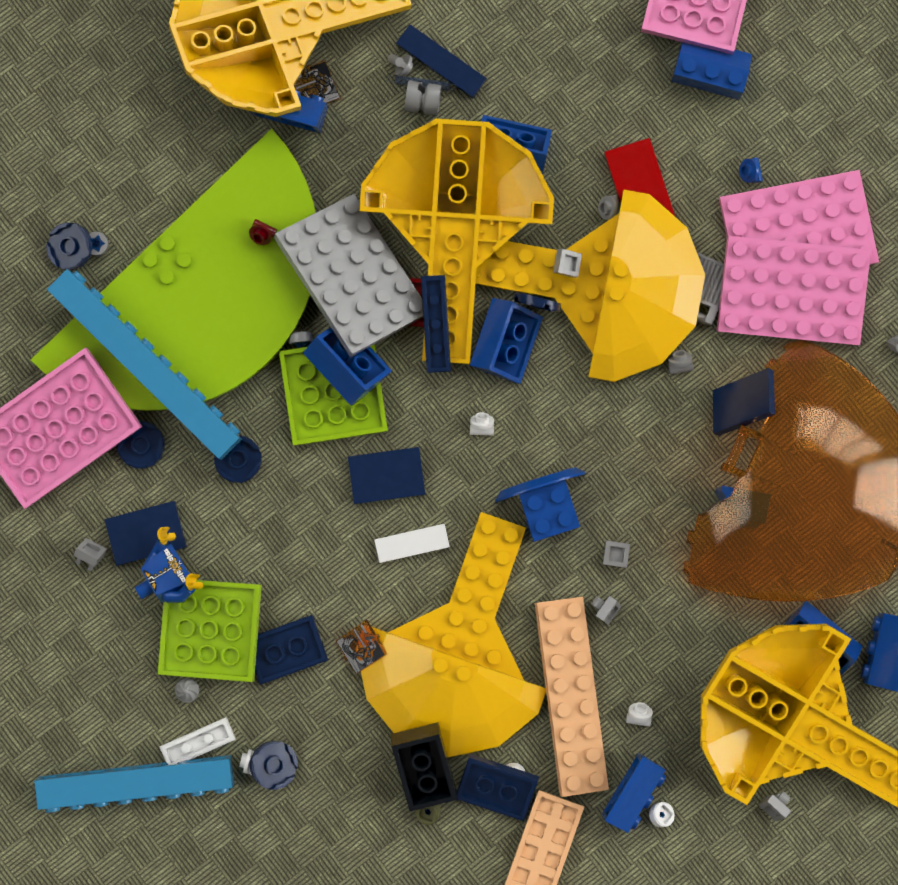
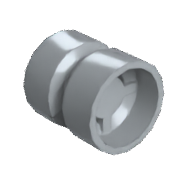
[404,80,442,116]

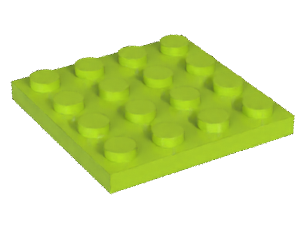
[279,344,388,446]
[158,580,262,682]

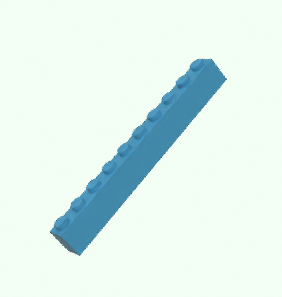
[47,269,242,460]

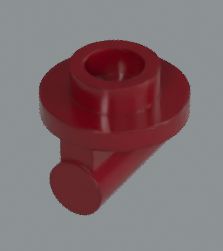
[249,219,278,245]

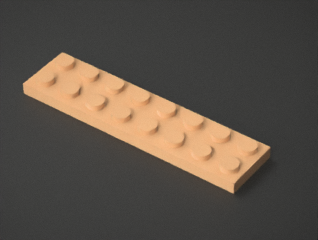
[535,597,609,797]
[504,789,584,885]

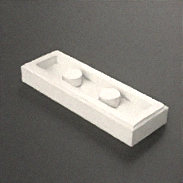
[374,524,450,563]
[160,717,236,765]

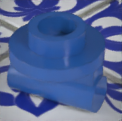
[739,158,763,183]

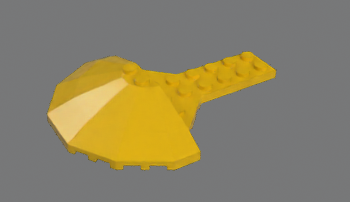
[169,0,412,117]
[359,118,554,364]
[475,190,705,382]
[356,512,546,757]
[700,624,898,807]

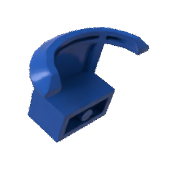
[495,467,586,542]

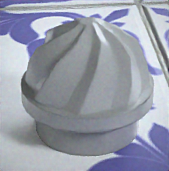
[175,678,199,703]

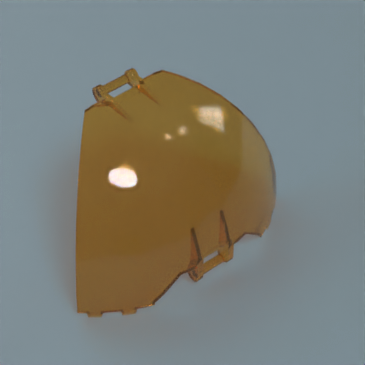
[684,340,898,602]

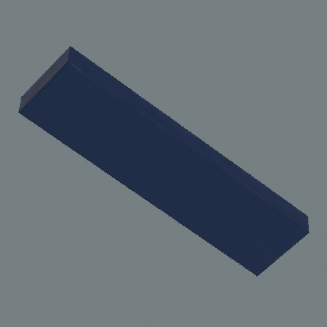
[396,25,487,99]
[421,275,451,373]

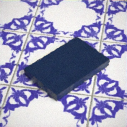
[713,368,775,436]
[348,447,426,504]
[104,501,187,566]
[255,615,329,685]
[457,754,539,821]

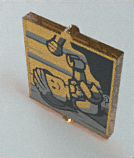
[294,60,341,104]
[336,620,387,675]

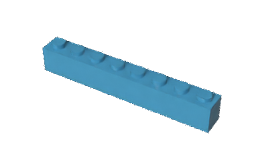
[34,755,235,813]

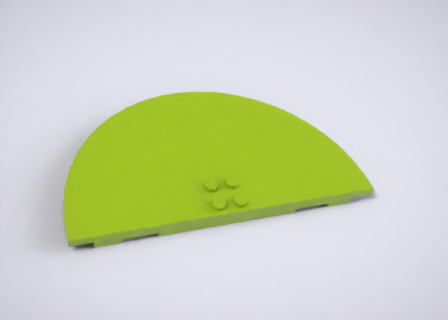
[30,128,316,411]

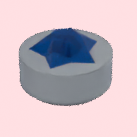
[90,232,109,257]
[289,331,313,348]

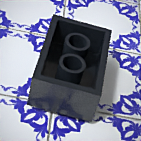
[391,722,457,811]

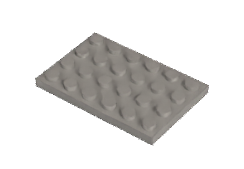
[273,194,423,357]

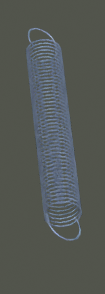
[387,75,457,91]

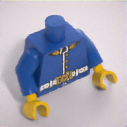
[134,527,203,603]

